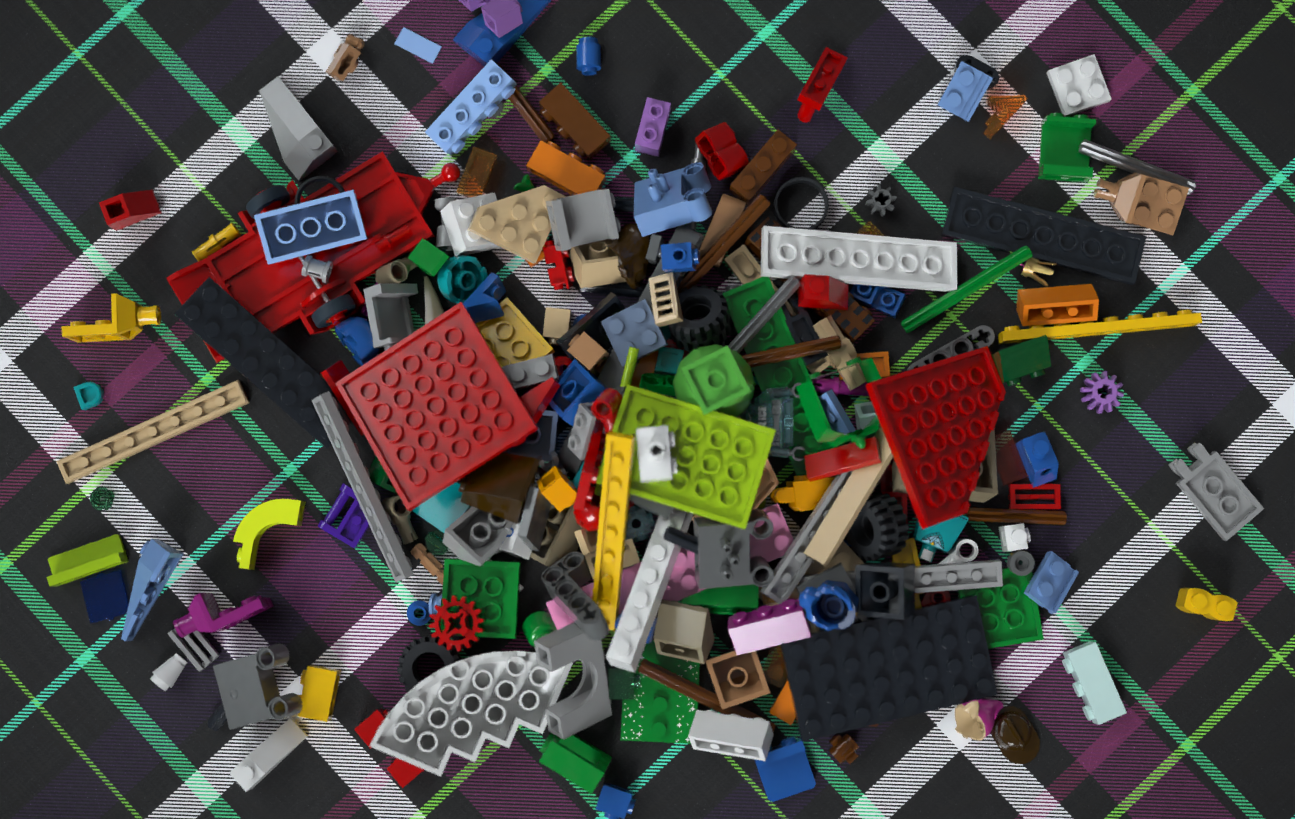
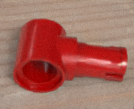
[591,388,623,438]

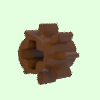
[828,733,859,764]

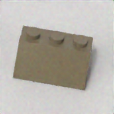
[530,504,583,567]

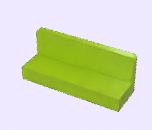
[47,534,129,586]

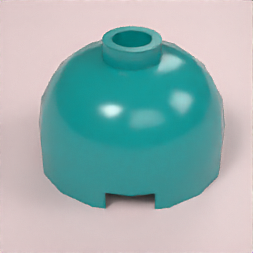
[437,255,488,304]

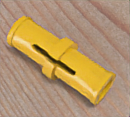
[192,222,241,261]

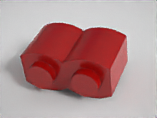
[695,122,749,181]

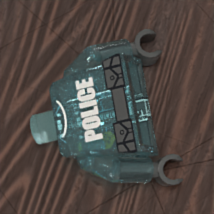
[738,383,805,461]

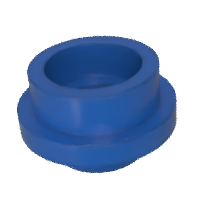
[407,600,431,626]

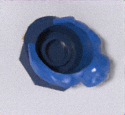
[799,580,859,630]

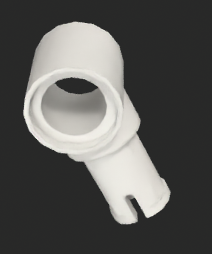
[939,538,978,564]

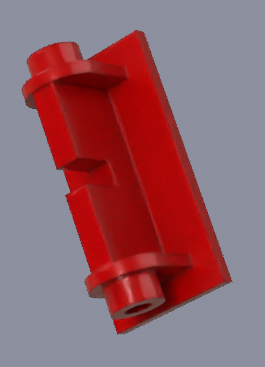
[542,240,575,290]

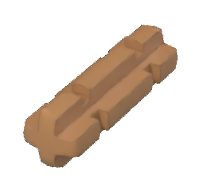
[411,543,444,585]

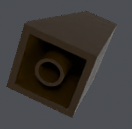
[459,453,540,524]

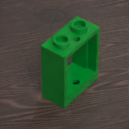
[539,733,612,794]

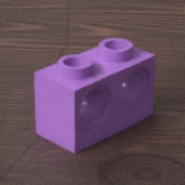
[635,97,671,157]

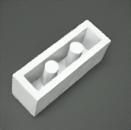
[688,710,773,761]

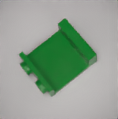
[1038,113,1096,183]

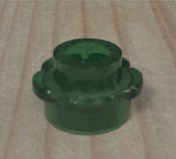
[90,486,115,511]

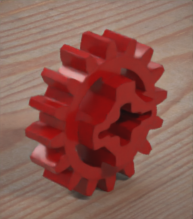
[429,595,485,651]

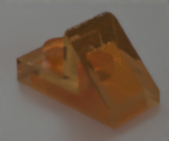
[983,95,1028,139]

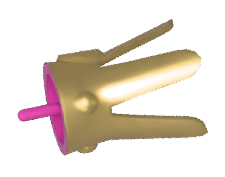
[1020,257,1057,287]

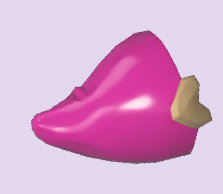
[955,698,1004,741]

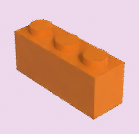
[526,141,606,195]
[1016,284,1099,326]

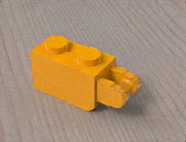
[769,475,835,511]

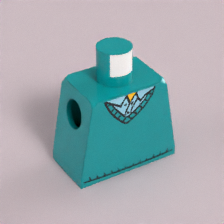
[913,515,969,563]

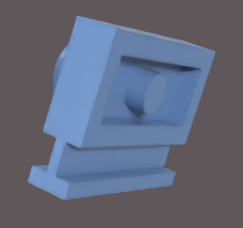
[937,61,993,122]
[1024,551,1079,614]

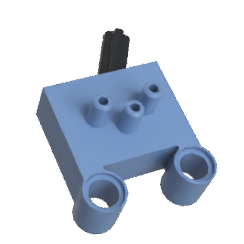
[613,162,712,237]

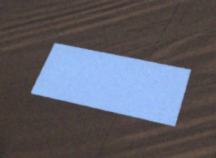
[394,27,441,64]

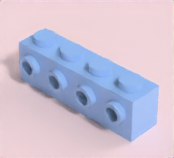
[425,59,517,155]

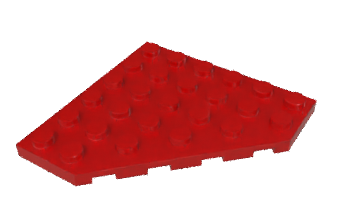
[865,346,1006,530]

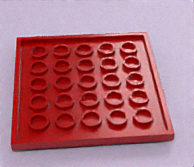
[335,302,538,511]

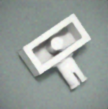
[636,426,677,483]

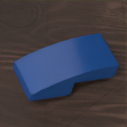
[850,284,906,319]

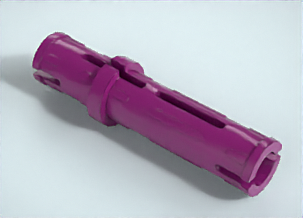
[812,377,870,397]

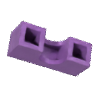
[459,0,523,38]

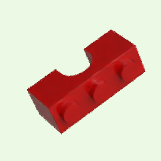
[354,708,425,788]

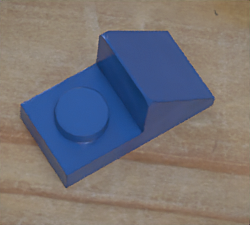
[464,273,506,323]

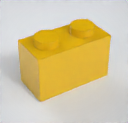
[297,665,341,722]

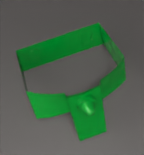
[797,357,882,450]

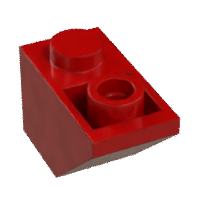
[99,190,162,231]

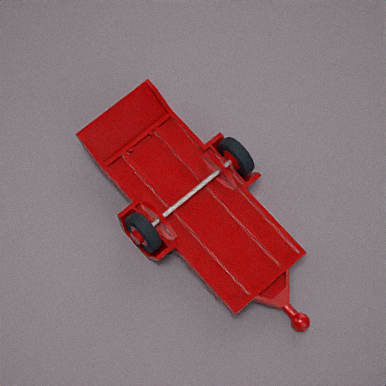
[167,151,460,363]

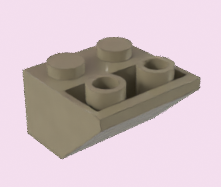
[654,599,715,664]

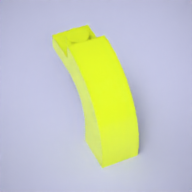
[233,499,306,570]

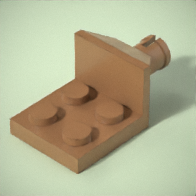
[1093,172,1189,235]

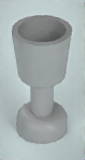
[435,198,457,251]

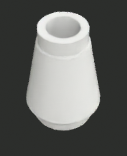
[150,653,188,691]

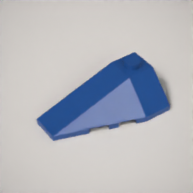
[453,0,551,67]

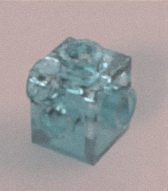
[625,505,655,543]

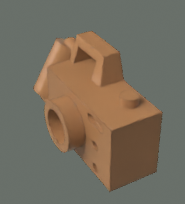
[325,34,365,81]

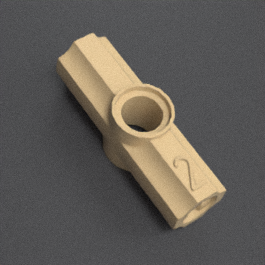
[813,315,866,391]

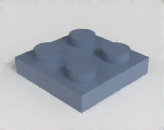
[601,299,668,367]

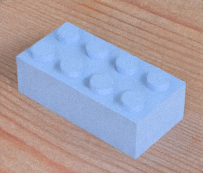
[254,190,368,265]

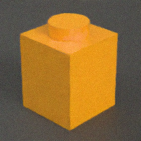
[536,465,577,512]

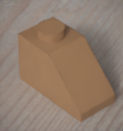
[567,332,610,377]

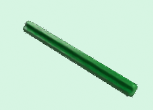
[901,245,1033,333]

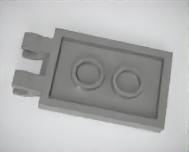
[1169,442,1264,541]

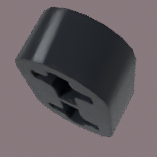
[954,55,999,91]

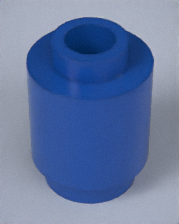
[576,37,601,75]

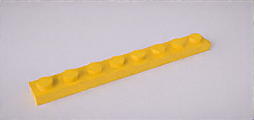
[998,310,1202,344]
[592,431,635,630]

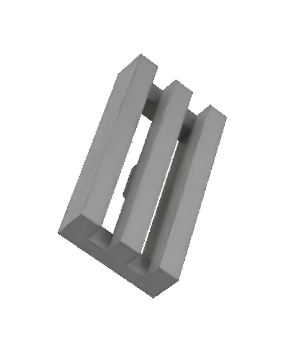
[167,628,220,672]

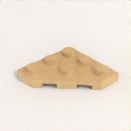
[467,185,566,264]

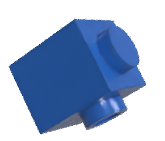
[661,242,700,273]
[596,782,636,819]

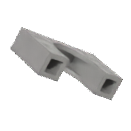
[534,623,612,740]

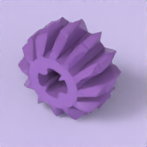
[1080,371,1124,414]

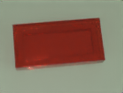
[995,430,1028,486]

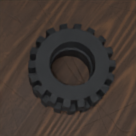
[665,285,732,352]
[846,493,909,561]
[397,636,463,692]

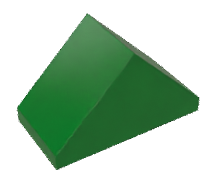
[408,238,449,276]

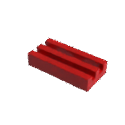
[1008,484,1061,509]

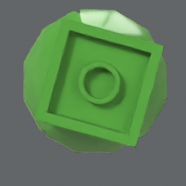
[673,344,755,418]

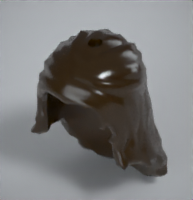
[607,223,652,290]

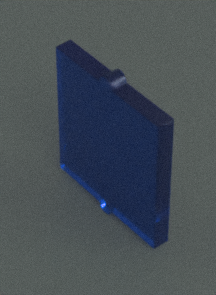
[80,570,129,623]

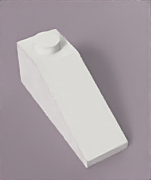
[229,718,308,792]

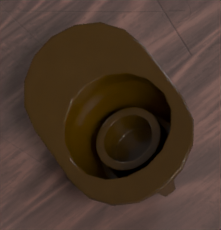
[990,706,1040,764]

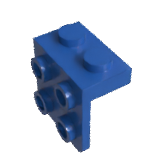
[754,736,816,802]

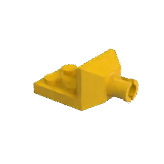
[62,293,161,343]

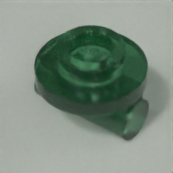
[425,530,449,555]

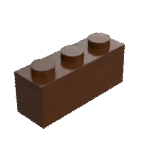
[539,82,611,161]
[729,129,797,206]

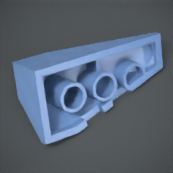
[121,539,183,641]

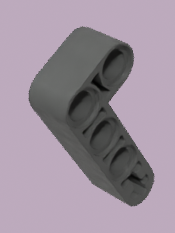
[542,552,609,641]

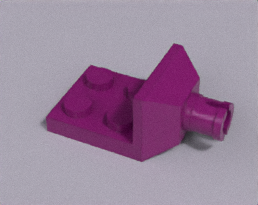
[173,593,274,638]

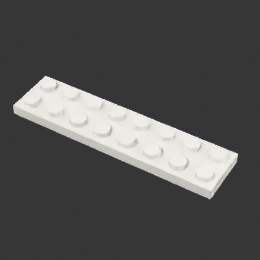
[761,226,957,292]

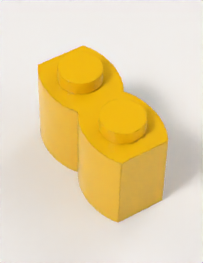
[1176,588,1237,621]

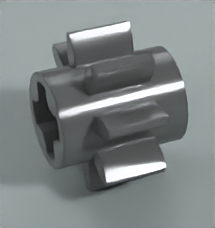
[865,184,897,217]

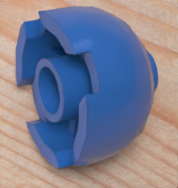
[335,316,381,366]

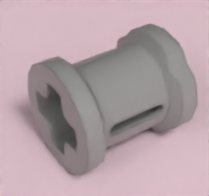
[302,255,333,283]

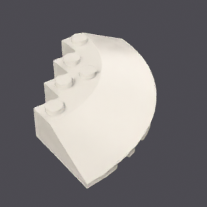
[370,651,573,776]

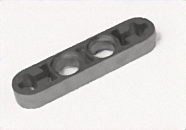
[907,325,995,371]

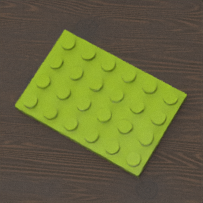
[596,384,776,530]

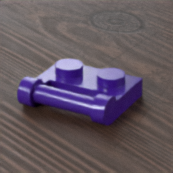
[318,483,369,549]

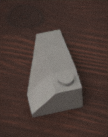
[259,76,338,182]
[443,485,534,566]

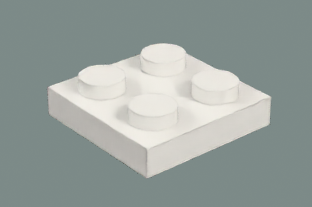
[1047,54,1111,117]

